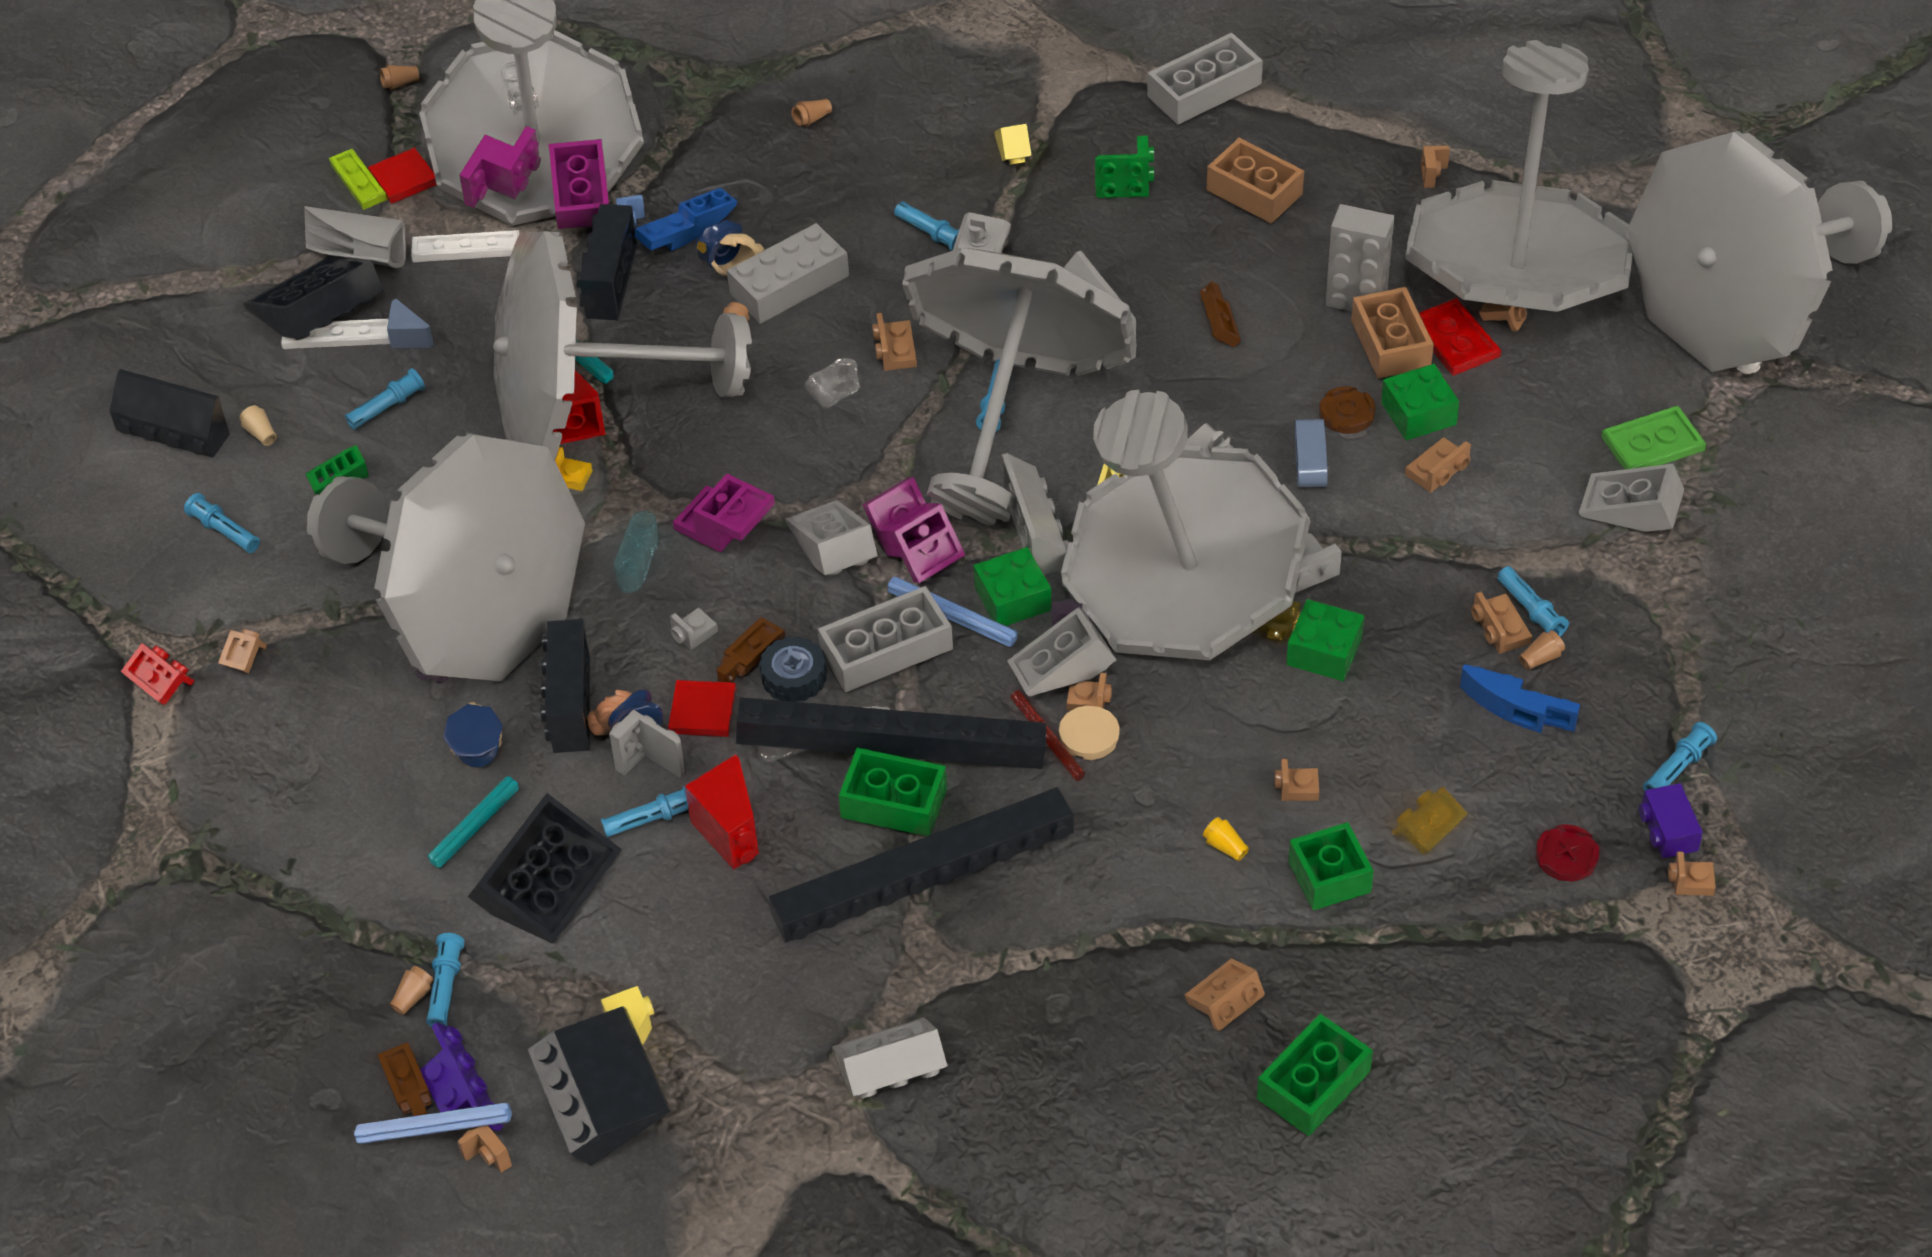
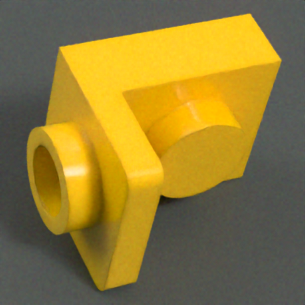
[555,447,593,491]

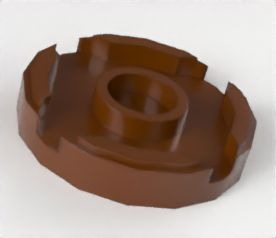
[1319,386,1376,434]

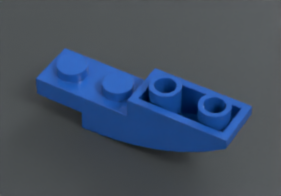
[635,188,737,251]
[1460,664,1580,733]

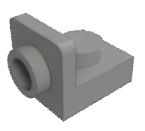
[670,608,718,650]

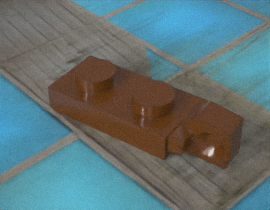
[1200,281,1241,347]
[716,617,785,683]
[377,1042,432,1116]

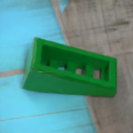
[305,445,369,495]

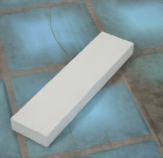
[411,230,520,262]
[281,319,390,349]

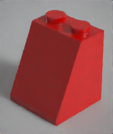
[553,370,606,444]
[685,754,759,870]

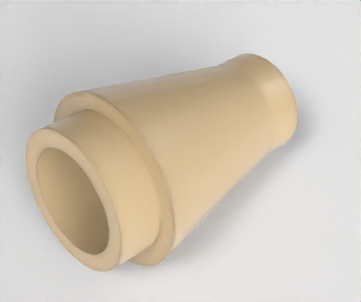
[240,405,278,446]

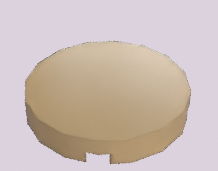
[1059,705,1120,760]

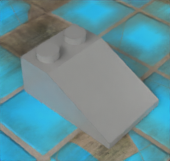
[1579,464,1684,532]
[785,500,878,575]
[1007,607,1116,696]

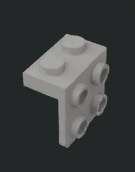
[1295,533,1342,593]
[609,710,685,778]

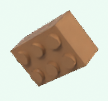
[1207,138,1304,224]
[1351,287,1433,379]

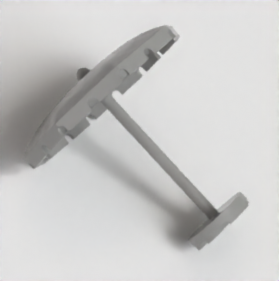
[419,0,644,226]
[1405,40,1633,312]
[1627,131,1892,372]
[493,231,752,460]
[902,248,1137,525]
[1061,390,1311,660]
[307,433,585,681]

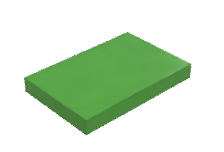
[1601,405,1706,470]

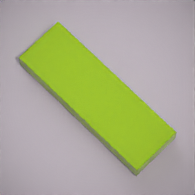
[329,149,387,210]

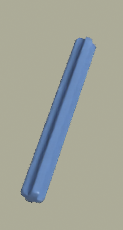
[887,576,1018,647]
[354,1103,512,1144]

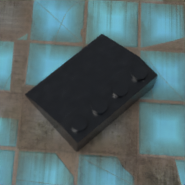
[243,256,383,340]
[468,793,622,944]
[527,1006,671,1166]

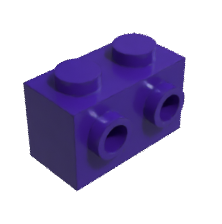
[1639,783,1703,859]

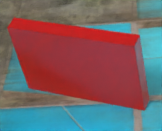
[1419,298,1501,376]

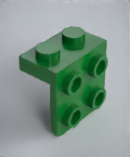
[1095,135,1154,198]

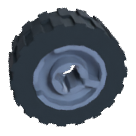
[759,637,827,702]

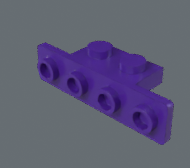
[420,1022,504,1131]

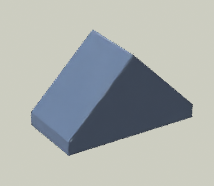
[387,299,434,348]

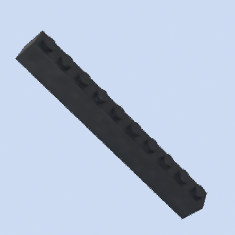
[736,697,1046,769]
[769,787,1074,943]

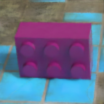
[548,139,609,229]

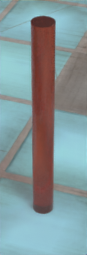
[1010,690,1085,781]

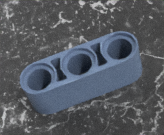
[1294,419,1328,487]

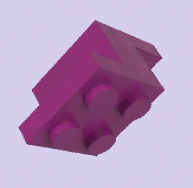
[459,126,541,208]
[673,474,775,552]
[862,477,965,583]

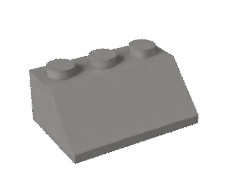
[832,1018,948,1098]

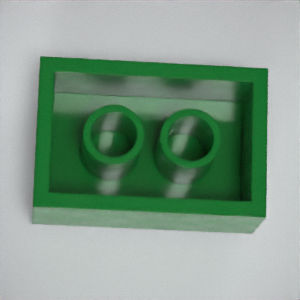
[839,748,947,836]
[1257,1013,1373,1136]

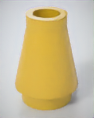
[1202,817,1250,862]

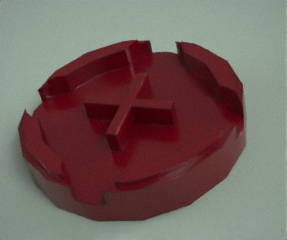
[1535,824,1600,882]

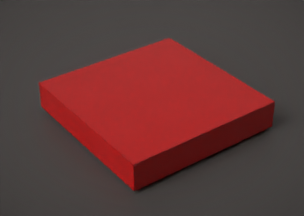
[368,147,437,204]
[668,680,737,737]

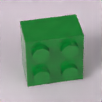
[1381,364,1460,441]
[973,547,1052,626]
[1286,599,1364,682]
[1288,822,1374,911]

